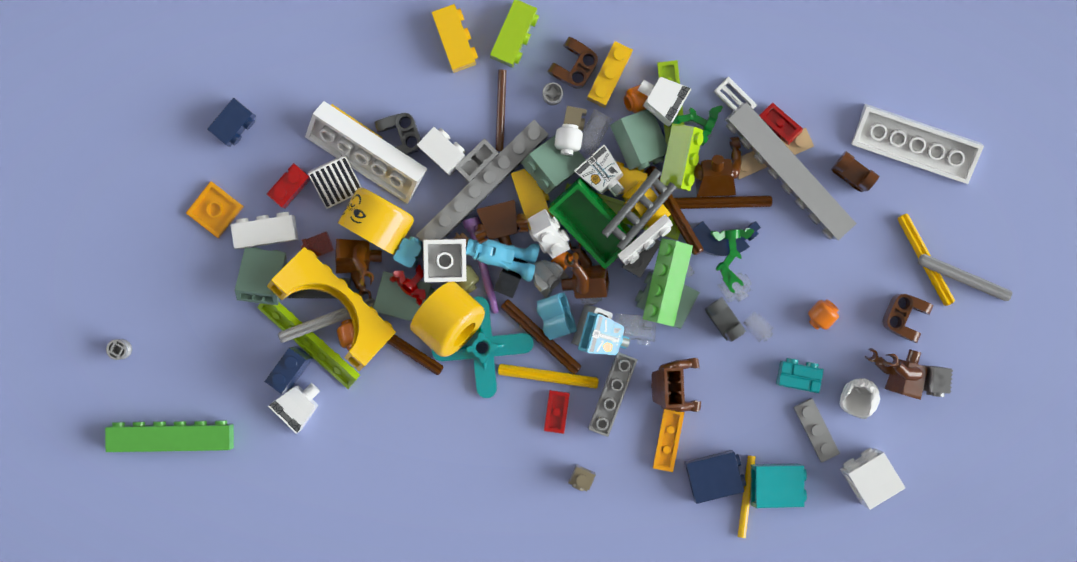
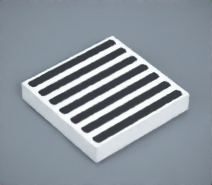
[308,154,362,209]

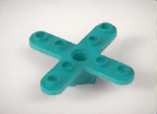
[432,296,534,398]

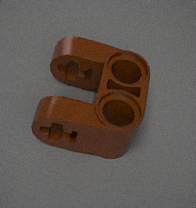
[547,37,598,89]
[831,151,880,192]
[882,294,934,343]

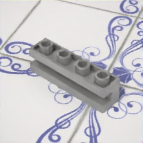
[588,352,638,437]

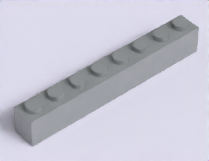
[725,102,857,241]
[416,120,549,242]

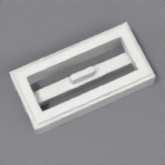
[714,76,757,111]

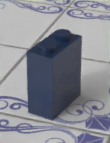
[264,346,313,394]
[685,450,746,504]

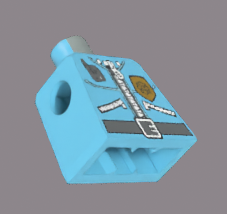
[578,312,630,355]

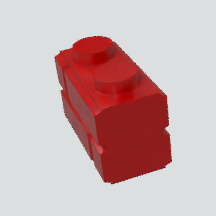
[267,163,311,209]

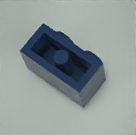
[207,98,256,147]

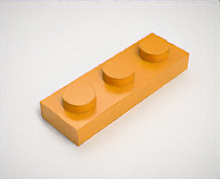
[652,409,685,472]

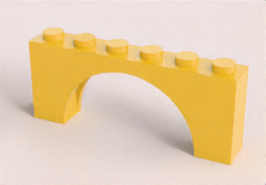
[267,247,396,371]

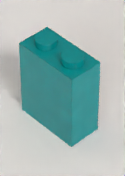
[750,463,807,508]

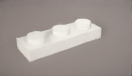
[618,214,673,266]

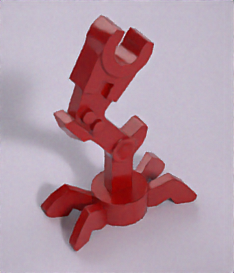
[389,265,426,306]

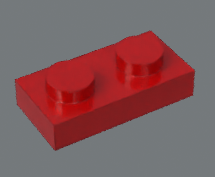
[759,103,803,145]
[544,390,570,434]

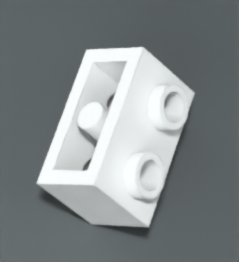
[528,209,570,259]

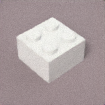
[417,127,465,176]
[423,239,467,282]

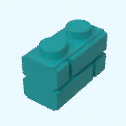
[776,358,824,393]

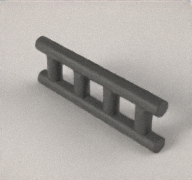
[601,168,677,251]

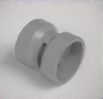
[542,82,563,105]
[106,339,132,360]

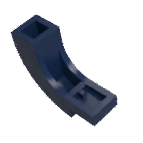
[692,221,761,256]

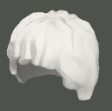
[839,378,880,419]

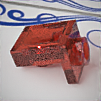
[300,231,335,257]

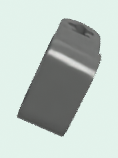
[374,113,421,155]
[705,297,746,342]

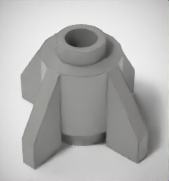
[533,260,569,298]

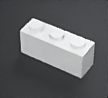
[230,212,299,249]

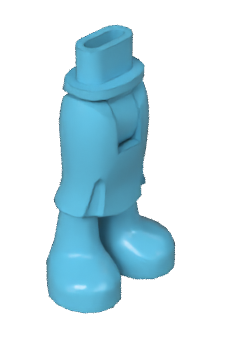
[466,239,540,282]

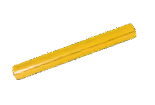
[897,213,955,306]
[498,364,599,389]

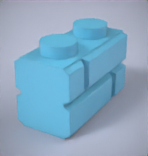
[393,236,423,269]

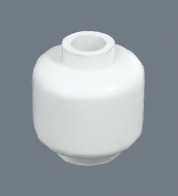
[554,124,583,156]

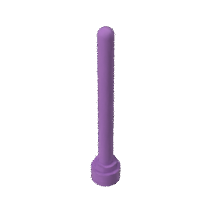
[463,217,499,314]

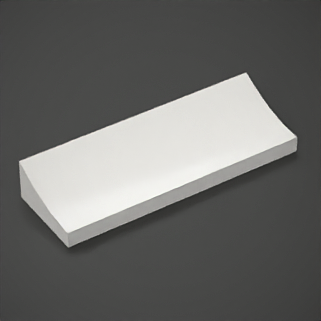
[305,101,427,204]
[851,104,984,184]

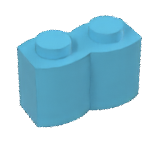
[536,292,577,340]

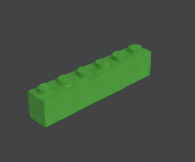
[105,420,234,452]

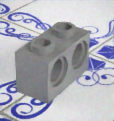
[455,138,499,183]

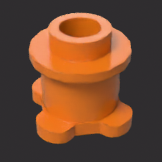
[551,251,574,271]

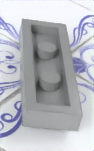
[793,398,840,463]

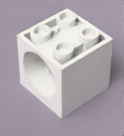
[840,448,905,510]

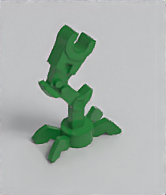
[670,105,723,146]
[710,228,754,293]

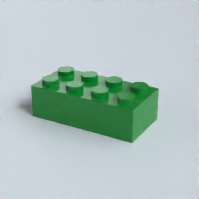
[548,177,637,269]

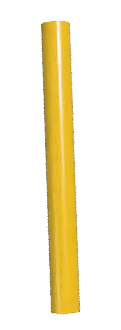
[737,455,756,538]

